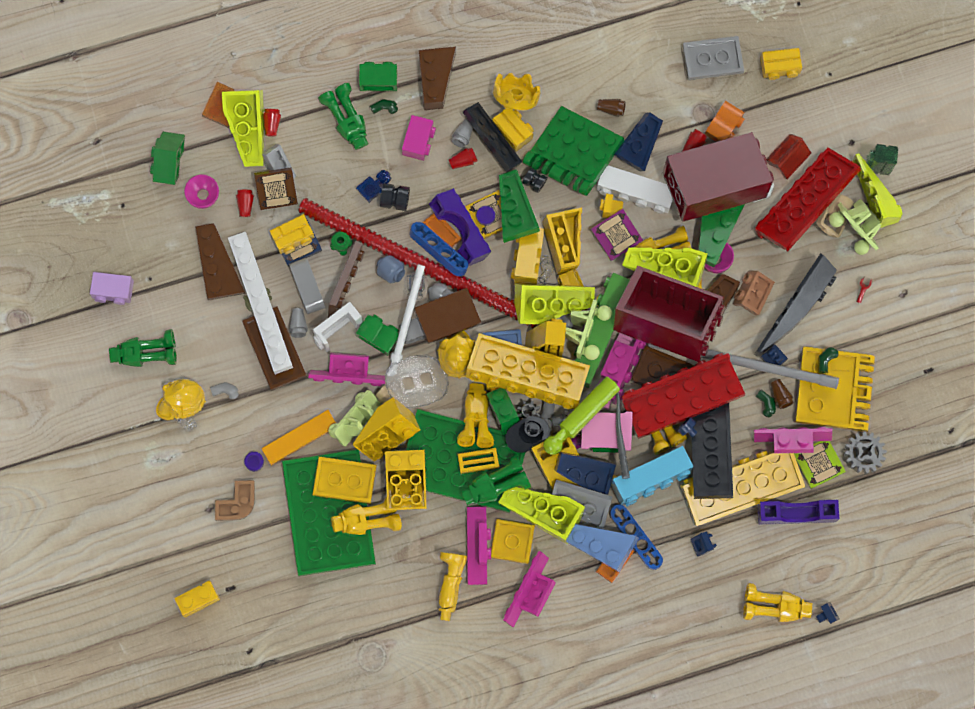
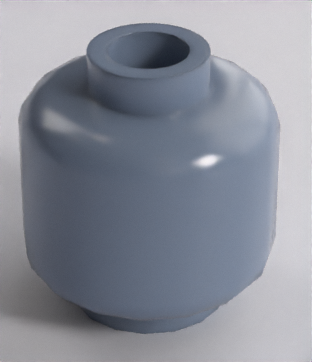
[376,255,405,284]

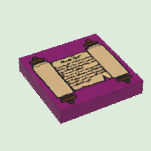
[591,209,643,261]

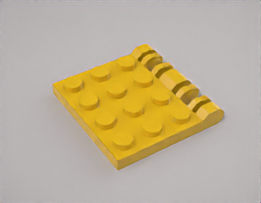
[795,346,875,432]

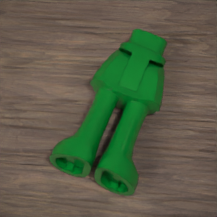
[318,83,369,150]
[109,329,177,367]
[461,455,532,505]

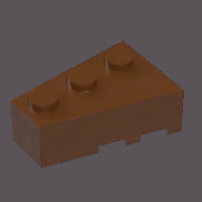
[419,46,456,110]

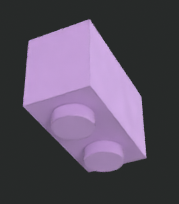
[90,272,134,305]

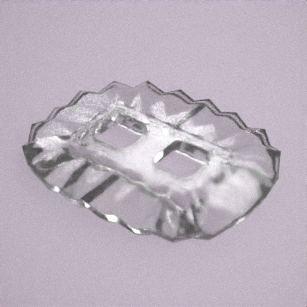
[385,354,449,408]

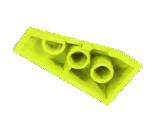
[222,90,264,167]
[853,153,902,228]
[622,248,708,287]
[514,283,595,324]
[498,487,585,544]

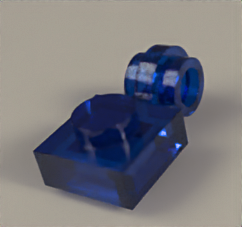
[356,170,392,203]

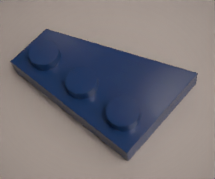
[614,112,663,171]
[555,452,616,495]

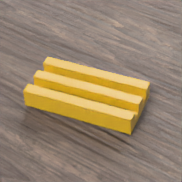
[458,448,499,474]

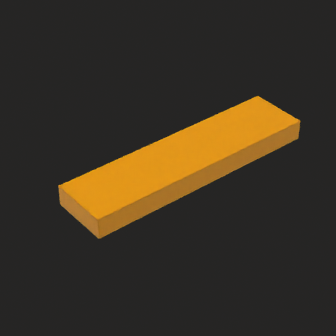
[261,410,336,466]

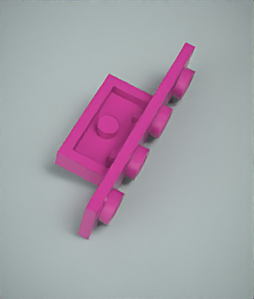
[600,339,646,405]
[308,353,387,386]
[754,427,832,454]
[467,507,491,585]
[503,551,556,628]

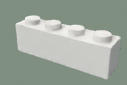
[597,165,673,214]

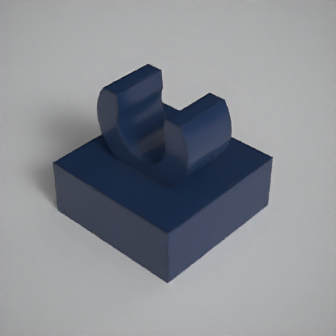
[760,344,788,366]
[690,531,717,557]
[816,602,840,624]

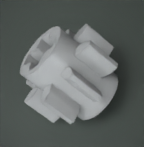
[517,400,540,419]

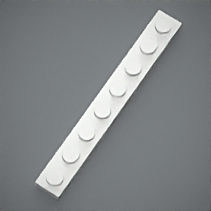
[228,232,293,374]

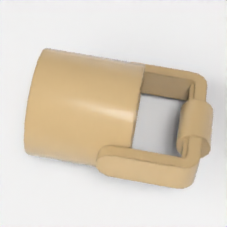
[817,194,854,238]

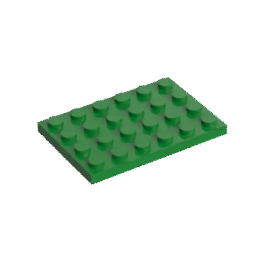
[406,409,526,513]
[282,450,376,577]

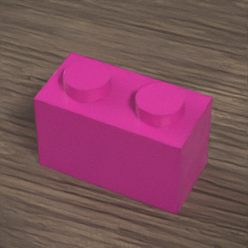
[402,115,436,161]

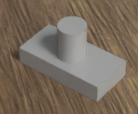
[262,144,296,178]

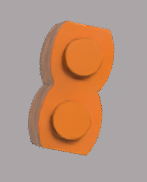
[705,101,745,142]

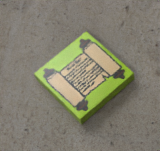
[794,441,846,489]

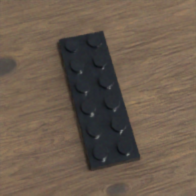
[692,403,733,499]

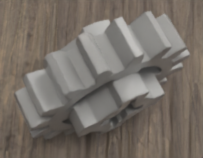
[844,431,887,474]

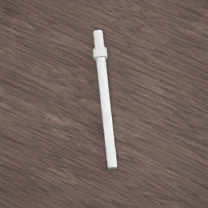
[388,264,425,377]

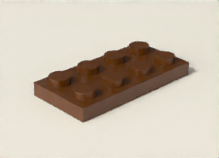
[242,306,307,391]

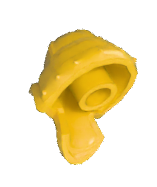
[437,331,476,378]
[156,379,206,420]

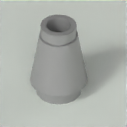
[452,119,473,148]
[289,308,308,338]

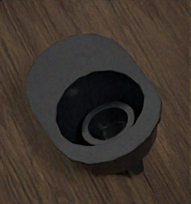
[506,416,550,453]

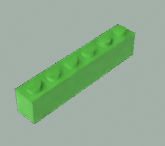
[574,273,630,388]

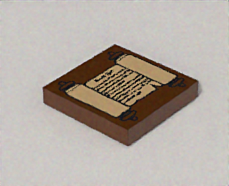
[254,167,298,210]

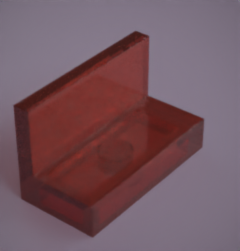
[766,134,812,180]

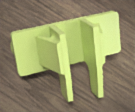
[829,199,881,255]
[565,300,612,360]
[328,390,381,446]

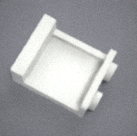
[313,302,363,352]

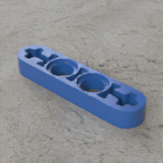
[409,222,468,276]
[610,505,663,570]

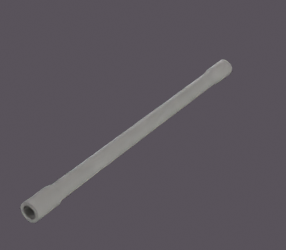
[648,344,839,389]

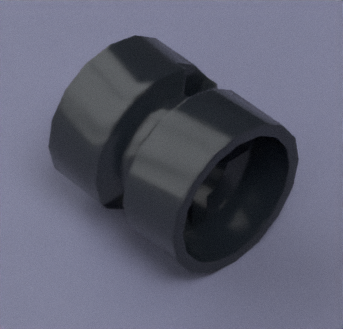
[380,183,410,211]

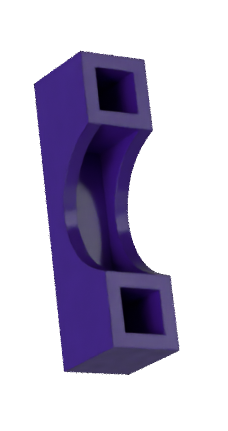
[429,188,491,266]
[757,500,840,525]

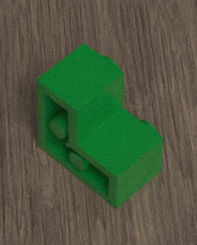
[150,131,185,185]

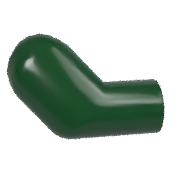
[369,99,398,114]
[818,347,839,374]
[756,389,776,418]

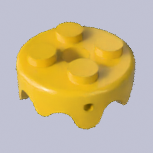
[493,73,541,110]

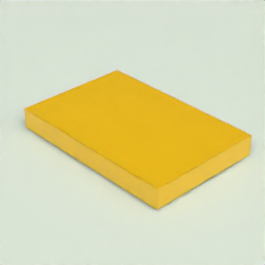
[313,457,377,504]

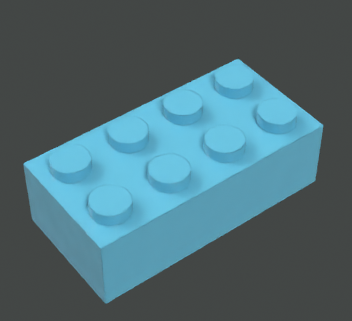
[611,446,694,507]

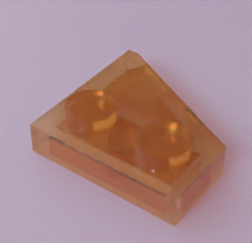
[202,82,234,129]

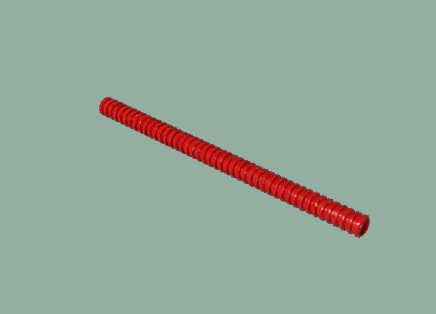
[298,198,537,328]

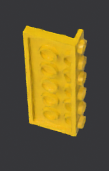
[466,333,590,409]
[680,450,805,526]

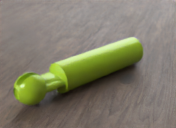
[543,376,620,455]

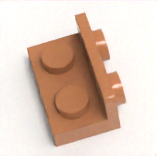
[733,271,775,315]

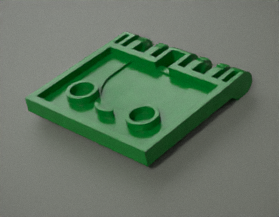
[523,106,625,196]

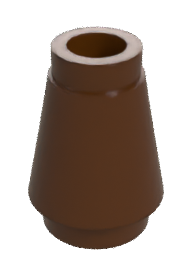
[597,99,626,117]
[770,379,794,409]

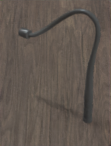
[553,390,630,479]

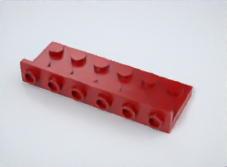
[755,147,861,252]
[621,353,745,439]

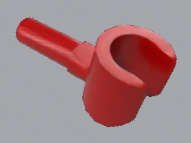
[856,276,872,303]

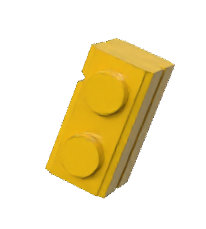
[760,48,802,80]
[492,109,534,152]
[269,214,315,254]
[174,580,220,618]

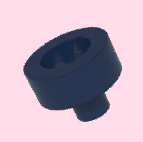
[677,417,697,437]

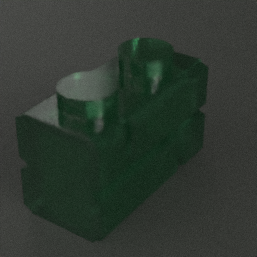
[866,144,898,176]

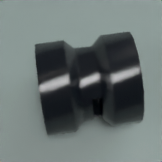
[522,167,548,193]

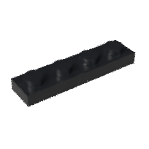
[462,102,522,173]

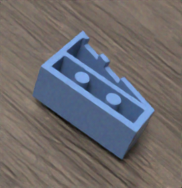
[566,524,639,572]

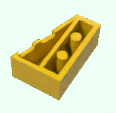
[542,207,582,275]
[511,228,544,285]
[525,319,566,357]

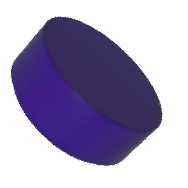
[476,206,495,226]
[244,452,264,472]

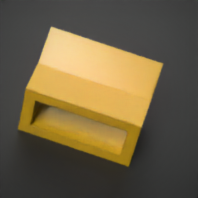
[557,269,584,287]

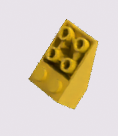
[353,397,420,462]
[531,437,581,491]
[385,450,427,510]

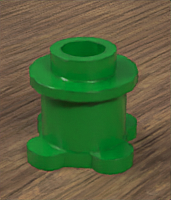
[330,232,353,256]

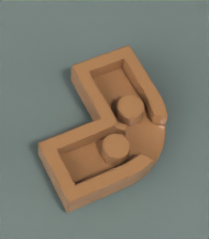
[215,480,255,521]

